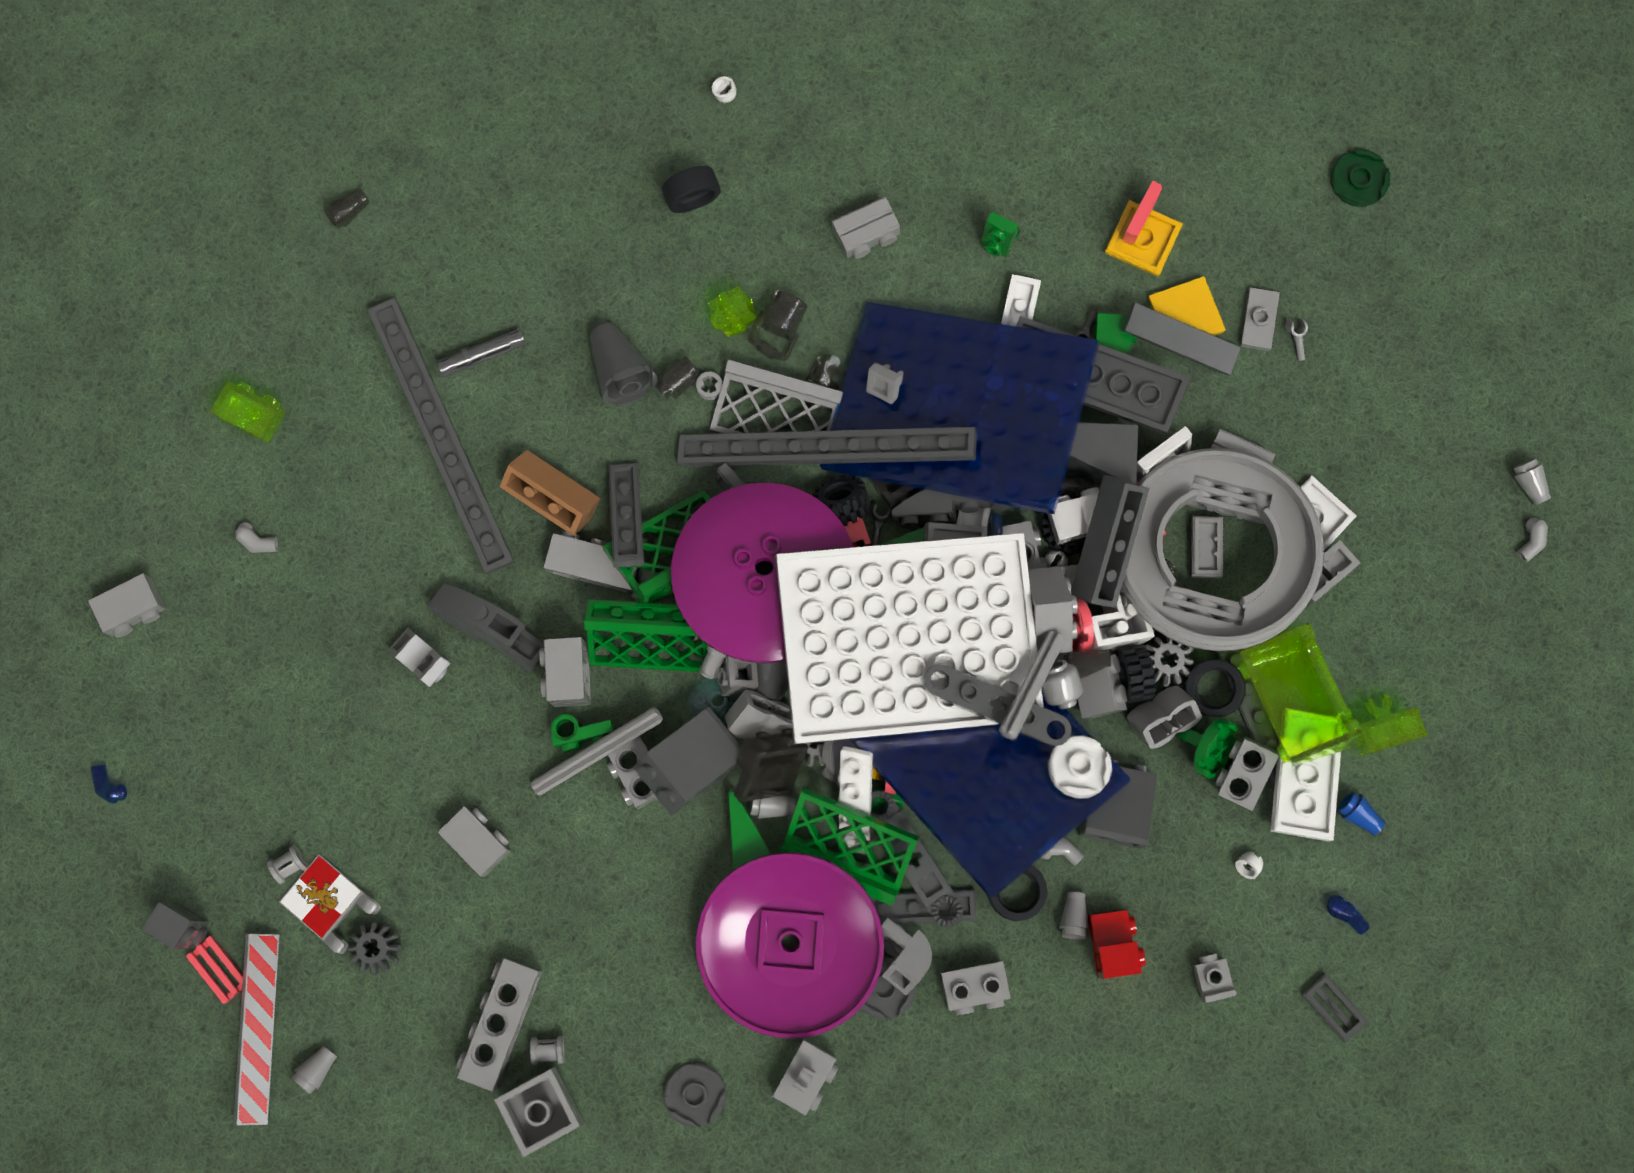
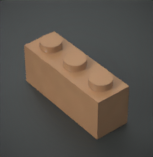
[500,450,601,536]

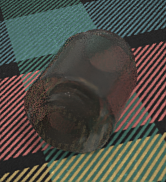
[655,356,700,400]

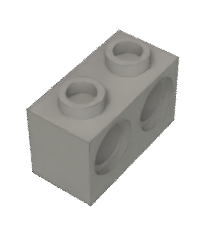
[1306,540,1360,608]
[606,736,658,809]
[1215,736,1279,811]

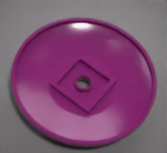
[671,483,853,663]
[696,852,884,1038]

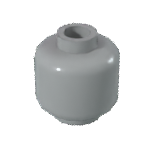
[1041,660,1084,709]

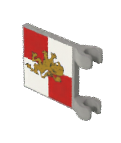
[279,854,381,954]

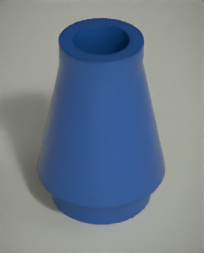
[1338,792,1386,836]

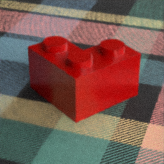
[1088,910,1146,979]

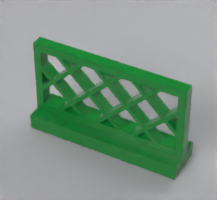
[603,490,711,603]
[584,599,708,672]
[779,788,919,906]

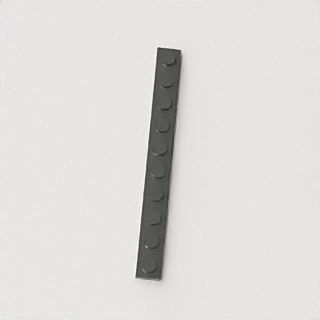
[367,297,515,575]
[677,427,977,467]

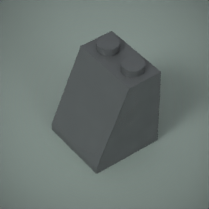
[1055,422,1138,486]
[633,707,748,816]
[1079,759,1157,849]

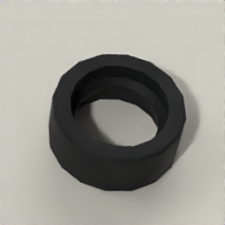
[661,166,721,213]
[1186,659,1246,717]
[988,862,1048,921]

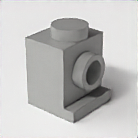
[717,656,759,697]
[1192,953,1237,1003]

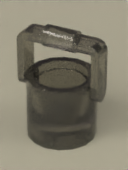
[747,290,807,361]

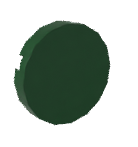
[1331,149,1391,207]

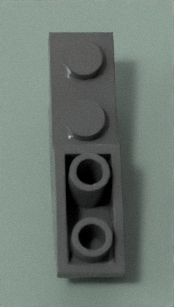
[892,475,1017,528]
[427,584,544,673]

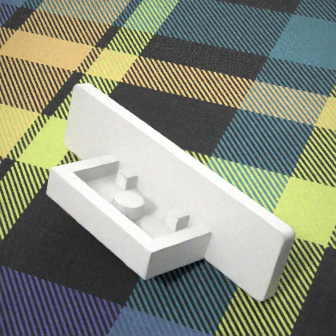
[838,747,873,855]

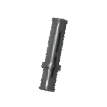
[436,327,526,378]

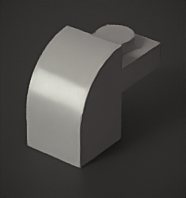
[388,627,451,687]
[882,918,932,996]

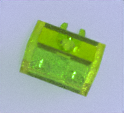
[210,381,286,444]
[1351,693,1428,757]

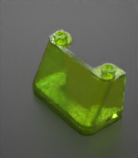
[1237,622,1363,767]

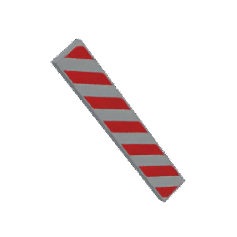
[233,934,279,1125]

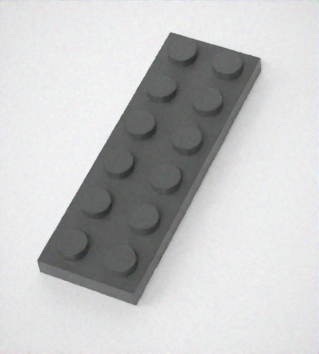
[998,316,1190,436]

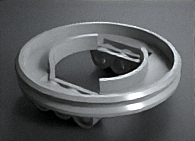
[1122,448,1324,651]

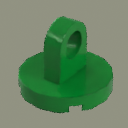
[1177,718,1238,779]

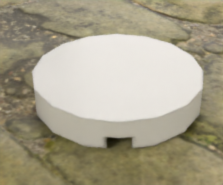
[1048,735,1112,798]

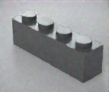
[1071,475,1150,608]

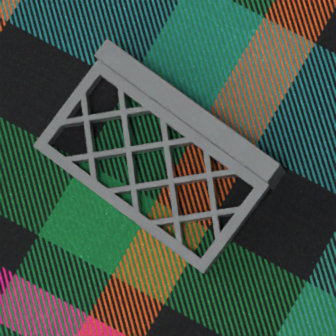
[710,360,845,434]

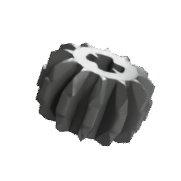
[347,921,402,975]

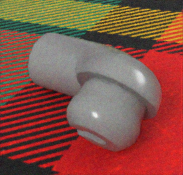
[235,522,278,553]

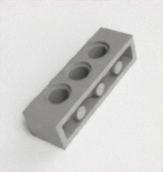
[456,958,542,1092]

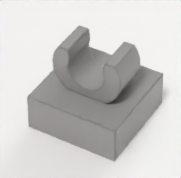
[866,362,904,404]

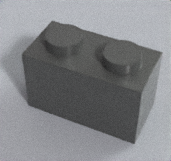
[142,902,208,949]

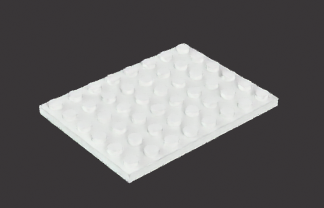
[776,533,1043,744]

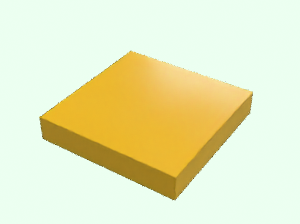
[1105,200,1183,277]
[1148,276,1226,336]

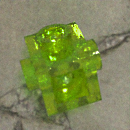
[708,285,760,337]

